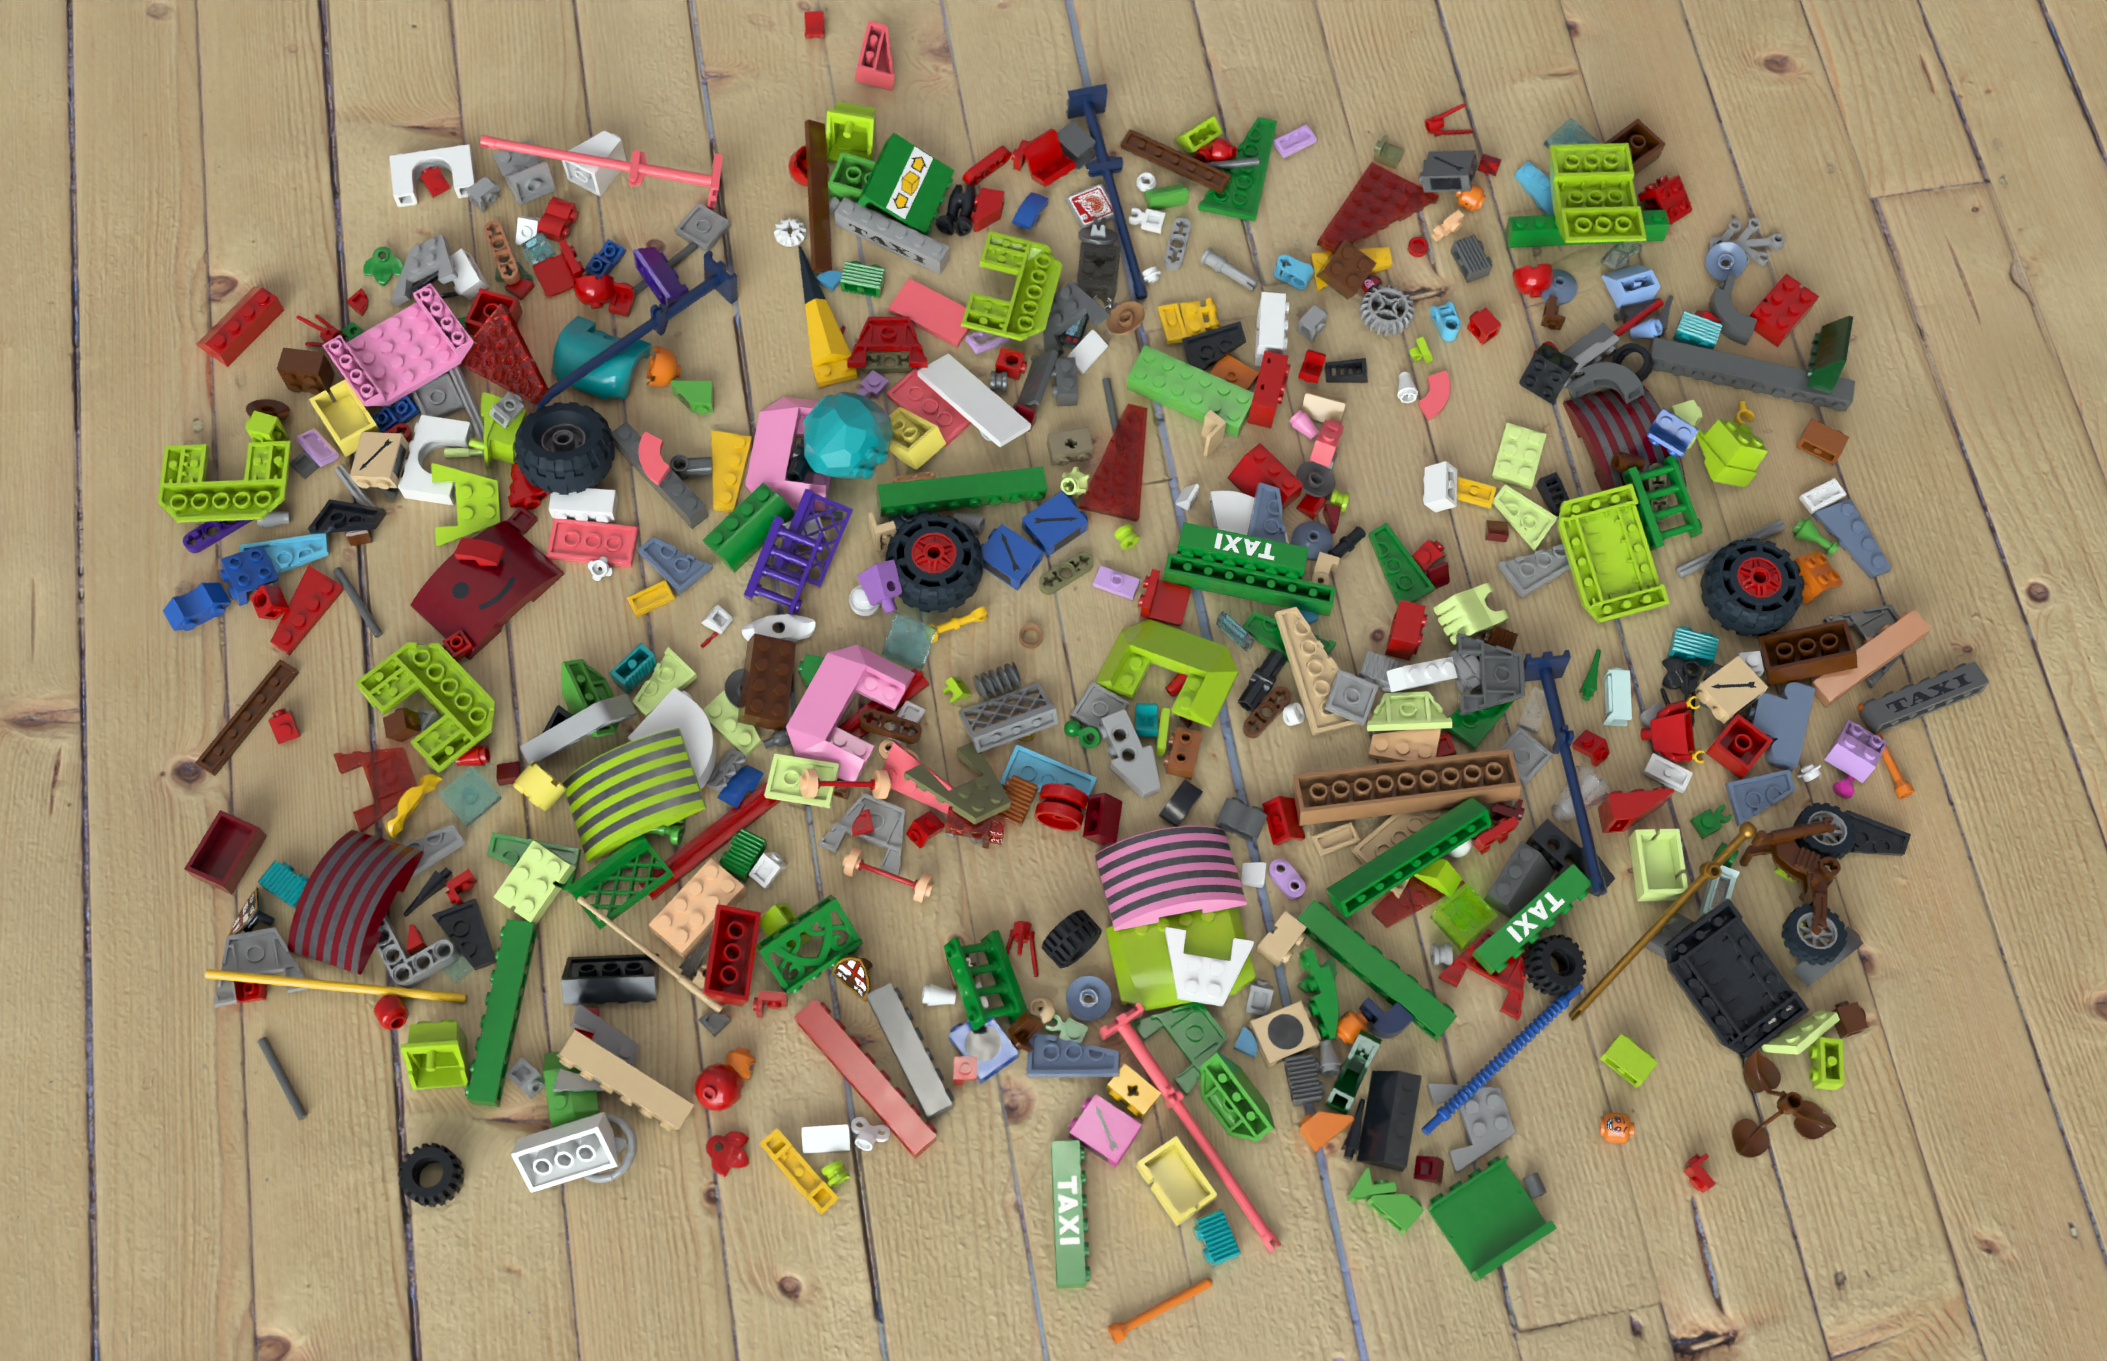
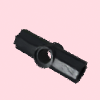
[785,435,811,483]
[1238,650,1287,712]

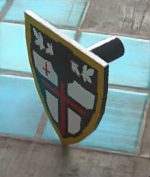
[228,887,275,936]

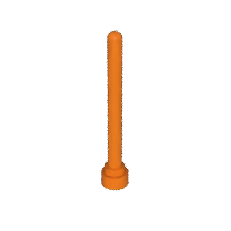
[1857,703,1915,799]
[1107,1278,1213,1344]

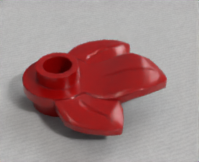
[706,1131,749,1177]

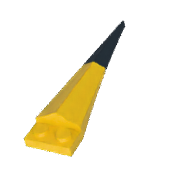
[798,245,858,388]

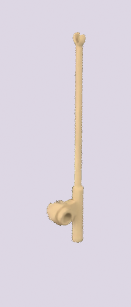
[577,896,724,1013]

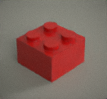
[464,288,523,345]
[1385,600,1428,661]
[1706,713,1773,780]

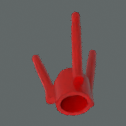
[1425,103,1474,137]
[296,315,343,347]
[1005,921,1038,978]

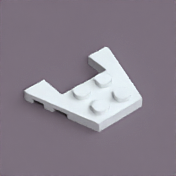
[1165,927,1254,1006]

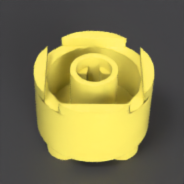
[513,760,567,812]

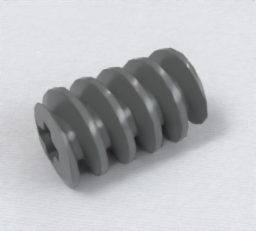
[973,662,1021,700]

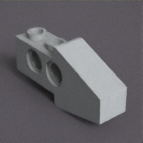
[1098,709,1161,799]

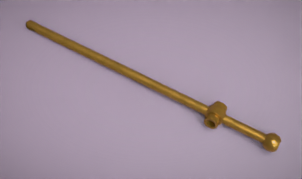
[1569,822,1757,1021]

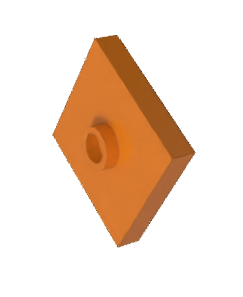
[1210,355,1259,390]

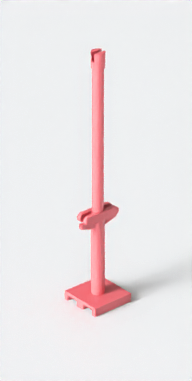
[480,135,723,210]
[1098,1003,1281,1252]

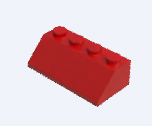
[196,287,284,367]
[703,904,761,1007]

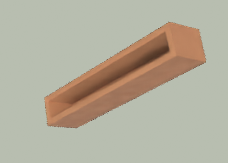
[1810,609,1932,708]

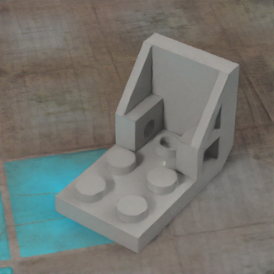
[492,140,556,206]

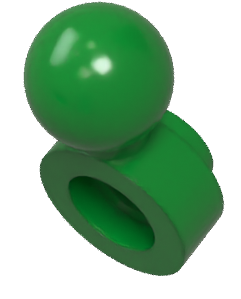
[1064,720,1102,749]

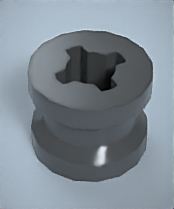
[990,371,1007,392]

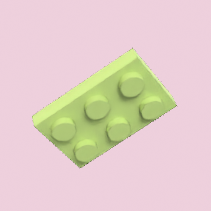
[1491,423,1547,490]
[764,754,840,808]

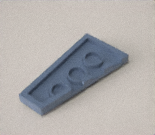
[1812,499,1892,579]
[1027,1032,1120,1077]

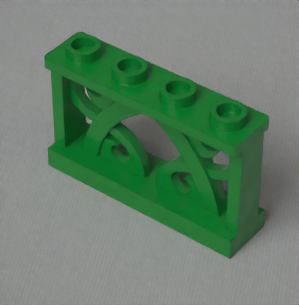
[754,894,863,994]

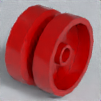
[1034,783,1088,831]

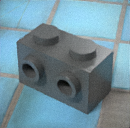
[1051,357,1078,406]

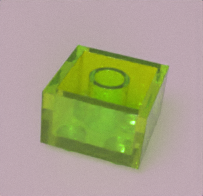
[1430,883,1498,951]

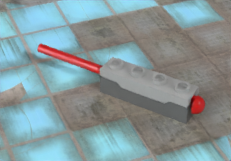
[1562,299,1664,389]

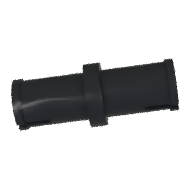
[1328,526,1366,558]

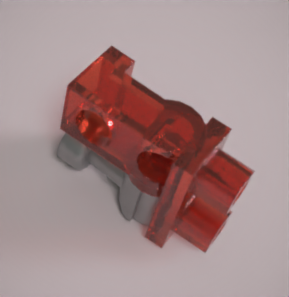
[945,806,1004,849]

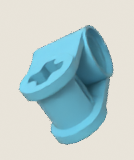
[1273,255,1314,290]
[1430,301,1461,342]

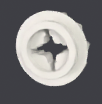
[774,217,806,247]

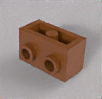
[1796,419,1849,465]
[1164,726,1203,780]

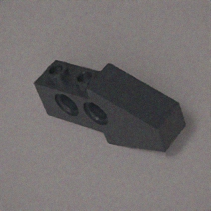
[1526,818,1616,897]

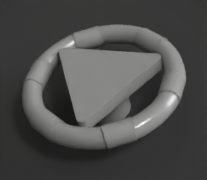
[584,1114,637,1183]

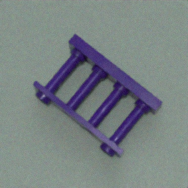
[744,516,826,615]

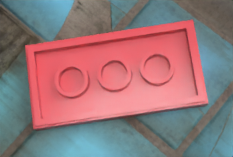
[888,278,971,347]
[886,368,972,447]
[546,518,639,568]

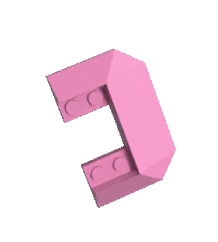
[745,397,831,511]
[786,645,915,781]

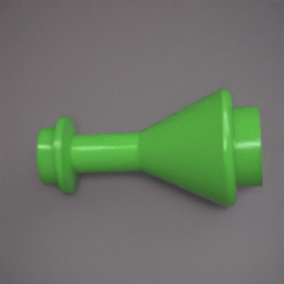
[1792,518,1840,555]

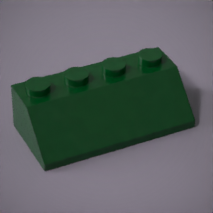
[1806,315,1853,394]

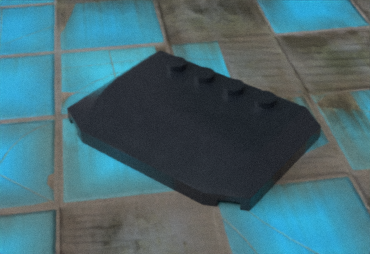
[1664,899,1809,1057]

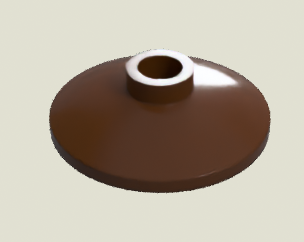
[246,399,290,420]

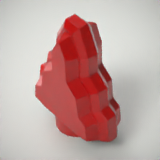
[508,463,550,510]

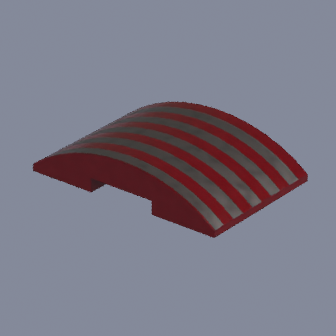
[1563,386,1687,491]
[288,830,424,975]

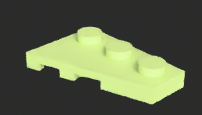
[1493,484,1558,551]

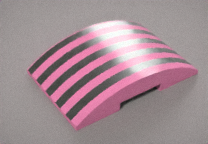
[1095,826,1247,931]

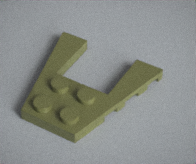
[903,742,1011,824]

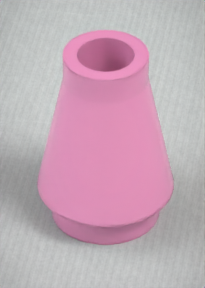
[1289,410,1320,440]

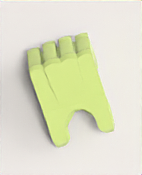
[1433,583,1509,645]

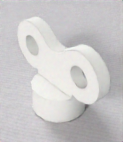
[851,1117,890,1151]

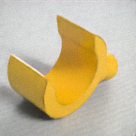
[1734,401,1755,424]

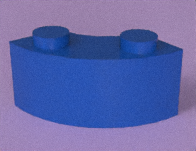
[163,583,231,631]

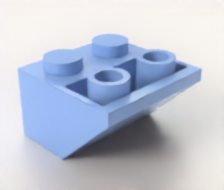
[1602,264,1660,309]

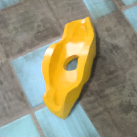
[385,774,443,840]

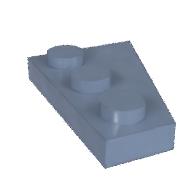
[1247,482,1288,544]
[637,537,713,595]
[1725,769,1795,826]

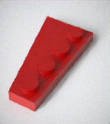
[270,565,345,656]

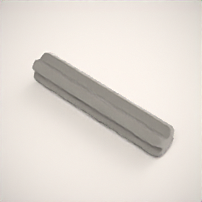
[335,464,376,507]

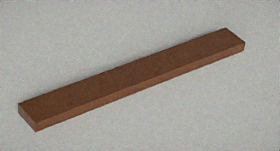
[805,119,832,273]

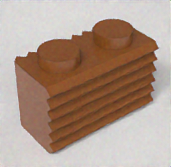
[996,775,1039,827]

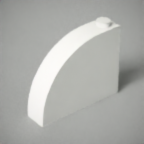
[1209,491,1289,571]
[628,687,717,790]

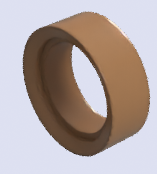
[1019,624,1043,649]

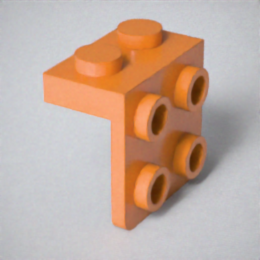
[1793,551,1843,605]

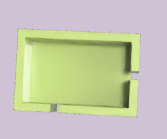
[1629,829,1688,902]
[494,840,576,924]

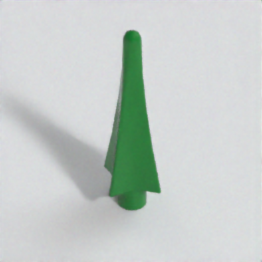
[1579,649,1601,701]

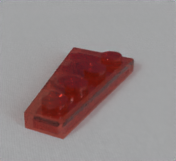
[1371,876,1466,928]

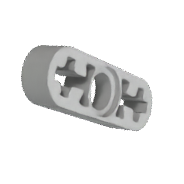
[1164,217,1191,271]

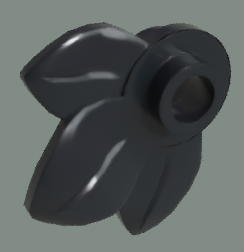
[1662,657,1702,694]

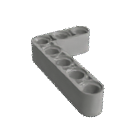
[520,694,637,765]
[376,913,460,988]

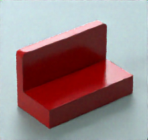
[1262,796,1305,846]

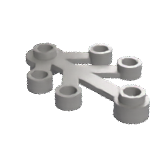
[1709,218,1785,266]

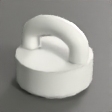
[1283,702,1305,726]

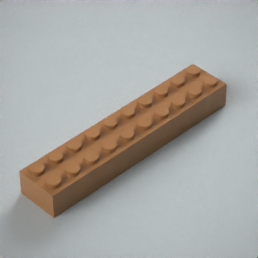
[1292,748,1521,826]

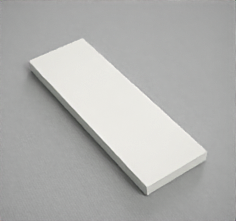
[917,353,1031,447]

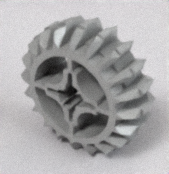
[1359,284,1415,337]

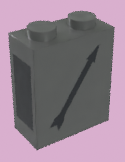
[1419,150,1478,192]

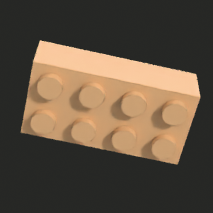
[649,858,747,960]

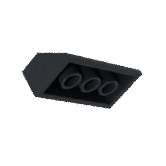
[561,954,659,1005]
[1356,1071,1422,1172]

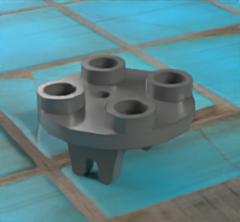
[1078,216,1118,248]

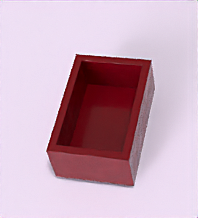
[184,810,267,895]

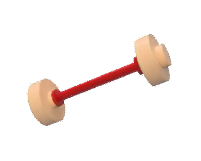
[799,769,891,799]
[842,847,934,903]

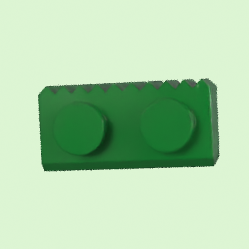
[840,261,886,298]
[719,828,767,883]

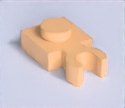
[1431,210,1464,242]

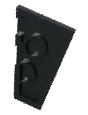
[1182,321,1246,371]
[308,499,386,534]
[1836,810,1911,856]
[432,899,497,970]

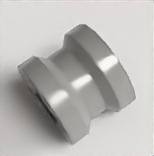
[1430,942,1453,966]

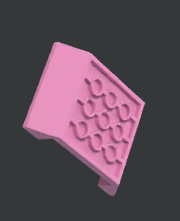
[322,283,474,406]

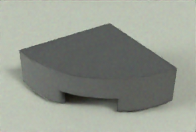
[698,1013,731,1037]

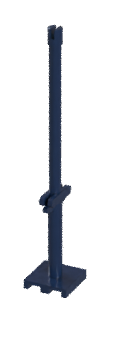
[1066,84,1148,300]
[532,250,737,409]
[1524,650,1607,896]

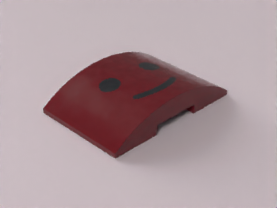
[410,520,564,660]

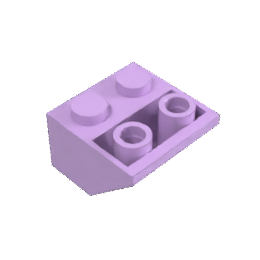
[1824,720,1887,783]

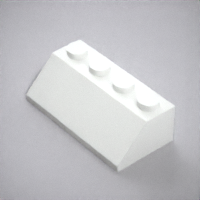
[511,1112,618,1193]

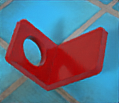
[804,11,825,39]

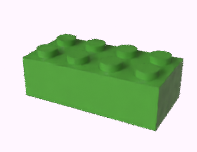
[828,152,893,216]

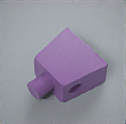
[857,559,902,614]

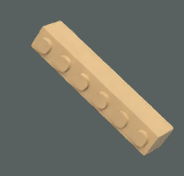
[556,1030,694,1131]

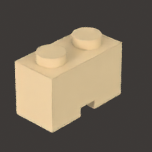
[1256,911,1307,967]

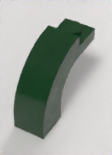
[1325,1029,1382,1115]

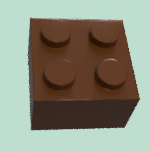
[1316,239,1377,300]
[277,347,335,395]

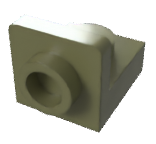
[1373,135,1404,169]

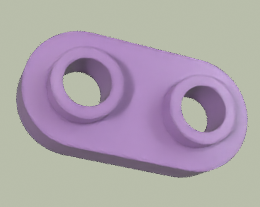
[1268,859,1306,900]

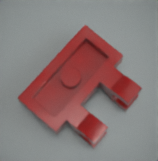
[1472,816,1519,855]

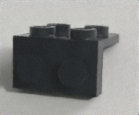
[1519,343,1579,403]

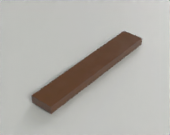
[1120,129,1232,194]
[195,660,299,776]

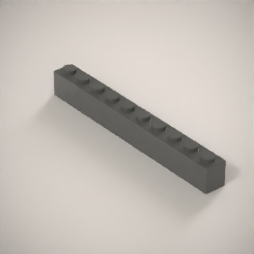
[1648,337,1855,412]

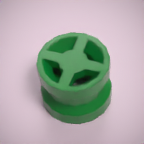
[1712,842,1739,868]

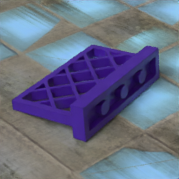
[773,489,853,587]

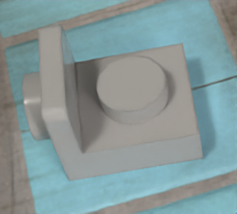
[1245,979,1274,1016]
[506,1057,545,1098]

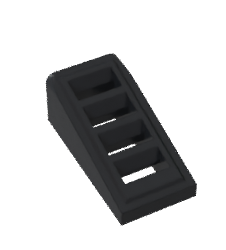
[1325,358,1368,383]
[1536,472,1570,518]

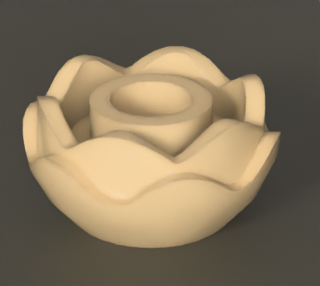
[1028,996,1055,1024]

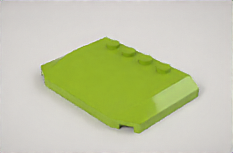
[1557,484,1670,624]
[1106,907,1256,1011]

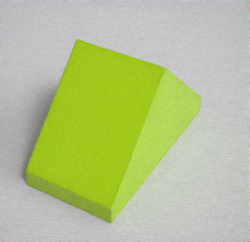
[1413,859,1462,898]

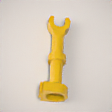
[925,606,988,644]

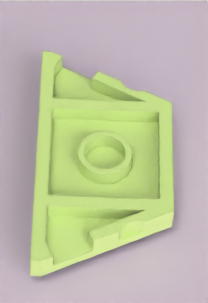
[1367,691,1452,731]

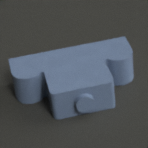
[1746,682,1815,772]

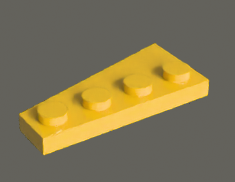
[1310,247,1393,291]
[711,430,752,513]

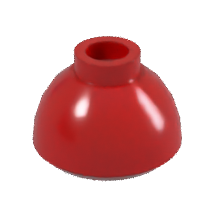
[1212,137,1237,162]

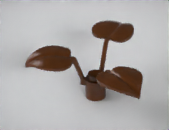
[1732,1050,1836,1158]

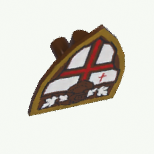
[832,956,873,1002]

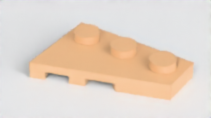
[1369,729,1442,762]

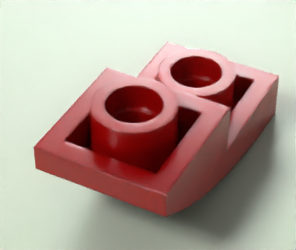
[454,538,506,566]
[442,629,473,662]
[234,981,268,1003]

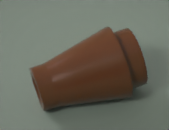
[1612,452,1645,472]

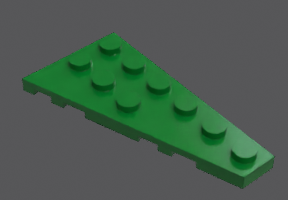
[1197,117,1277,222]

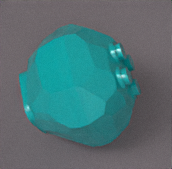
[803,392,893,480]

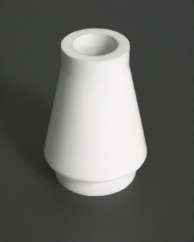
[1398,372,1418,403]
[922,983,956,1006]

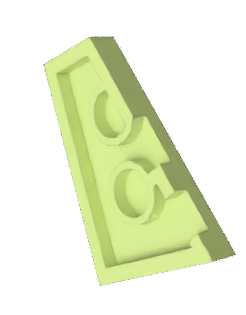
[632,647,698,717]
[703,690,762,757]
[1761,1010,1840,1054]

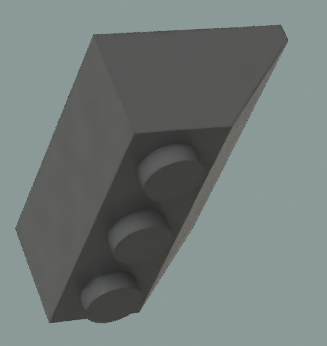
[1483,841,1555,919]

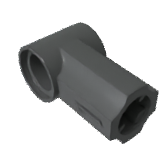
[670,454,712,481]

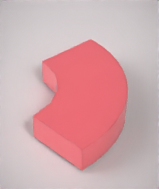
[1418,370,1450,420]
[638,431,670,485]

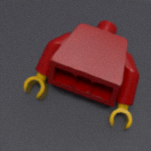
[1640,696,1705,763]

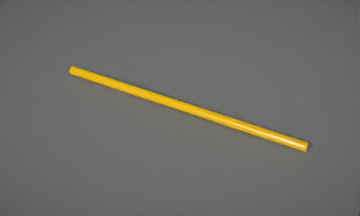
[205,969,467,1003]

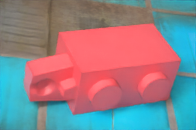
[1310,419,1344,467]

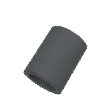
[1523,1173,1547,1199]

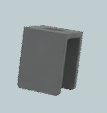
[1057,121,1096,171]

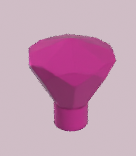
[1833,775,1855,798]

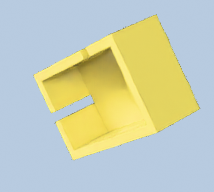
[309,379,381,457]
[1136,1136,1217,1226]

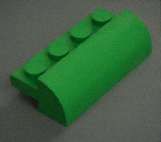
[703,482,795,573]

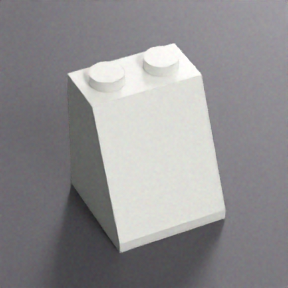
[562,131,627,197]

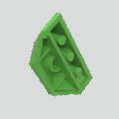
[561,659,620,737]
[544,1051,600,1128]
[1200,1052,1275,1142]

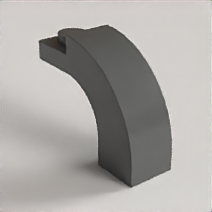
[1709,274,1757,346]
[1567,362,1645,404]
[1792,926,1864,987]

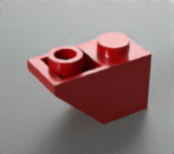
[971,187,1005,232]

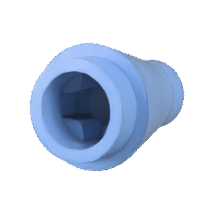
[1630,318,1663,339]

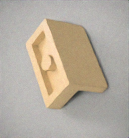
[1301,388,1347,423]
[1202,410,1226,457]
[868,512,896,553]

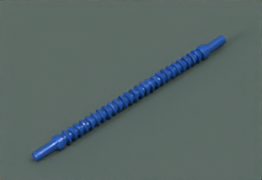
[1421,983,1583,1135]

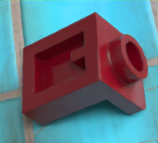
[1489,799,1525,822]

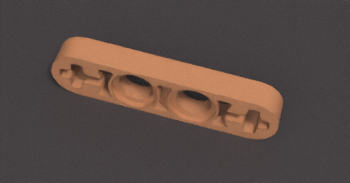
[484,220,521,285]

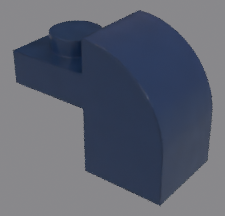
[1359,997,1414,1039]

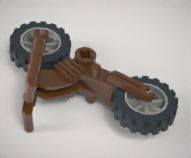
[1739,803,1857,965]

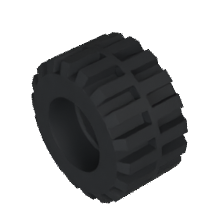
[1042,909,1102,969]
[1523,934,1586,995]
[398,1143,464,1207]

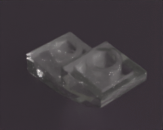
[1601,241,1643,270]

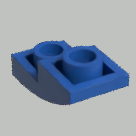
[1012,192,1049,230]
[584,239,626,279]
[372,395,421,433]
[717,765,764,808]

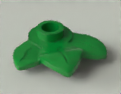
[363,246,404,286]

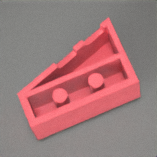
[854,20,895,91]

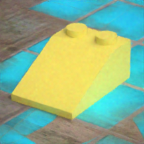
[889,407,946,470]

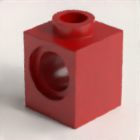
[1467,308,1502,345]
[995,347,1027,380]
[250,584,289,620]

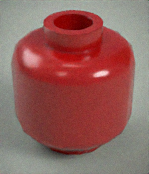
[373,995,409,1030]

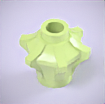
[1061,467,1091,500]

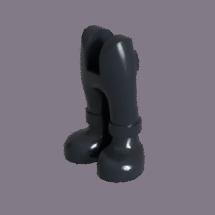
[936,184,976,236]

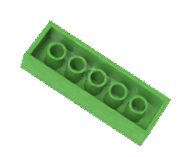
[1127,345,1254,438]

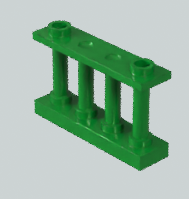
[1621,455,1703,551]
[943,930,1029,1031]

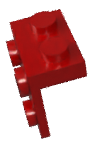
[1023,128,1076,187]
[1637,175,1692,225]
[533,239,585,298]
[1138,569,1191,626]

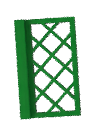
[567,835,674,930]

